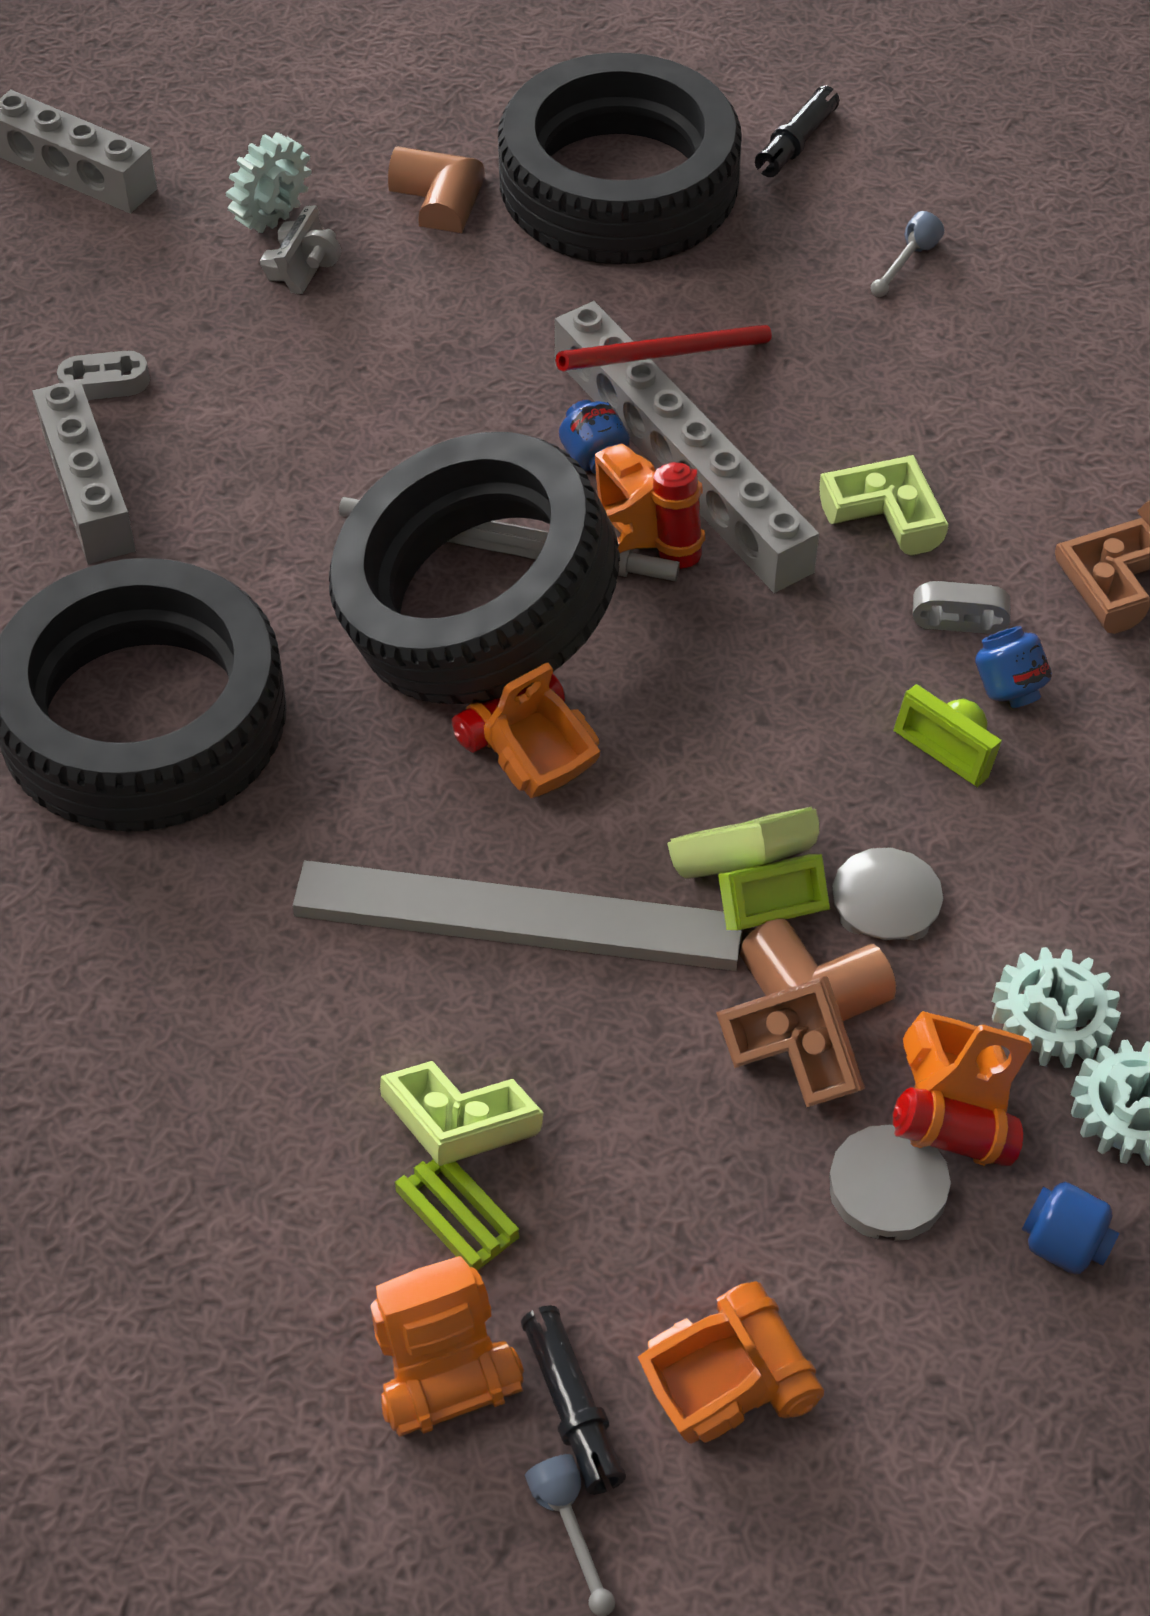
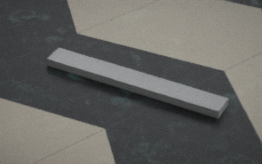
[292,860,742,971]

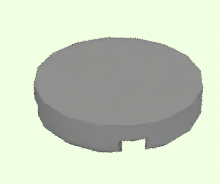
[829,1125,951,1241]

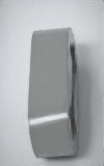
[57,351,150,400]
[913,581,1010,634]

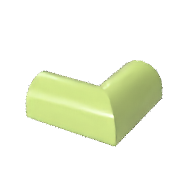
[820,455,948,555]
[667,807,819,879]
[380,1061,543,1166]

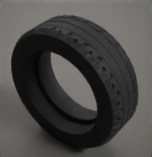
[498,53,742,264]
[329,432,620,704]
[0,558,286,832]

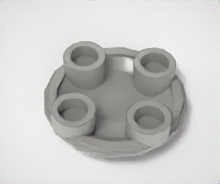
[832,848,943,940]

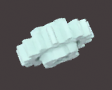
[226,132,312,233]
[992,947,1121,1068]
[1071,1040,1150,1166]

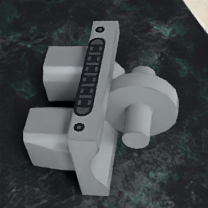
[260,205,341,294]

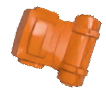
[371,1256,524,1437]
[638,1281,824,1444]

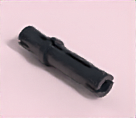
[754,85,840,177]
[521,1305,626,1495]

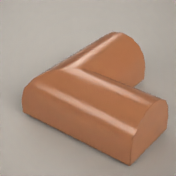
[388,146,485,233]
[1055,518,1150,634]
[740,919,896,1021]
[716,976,865,1107]

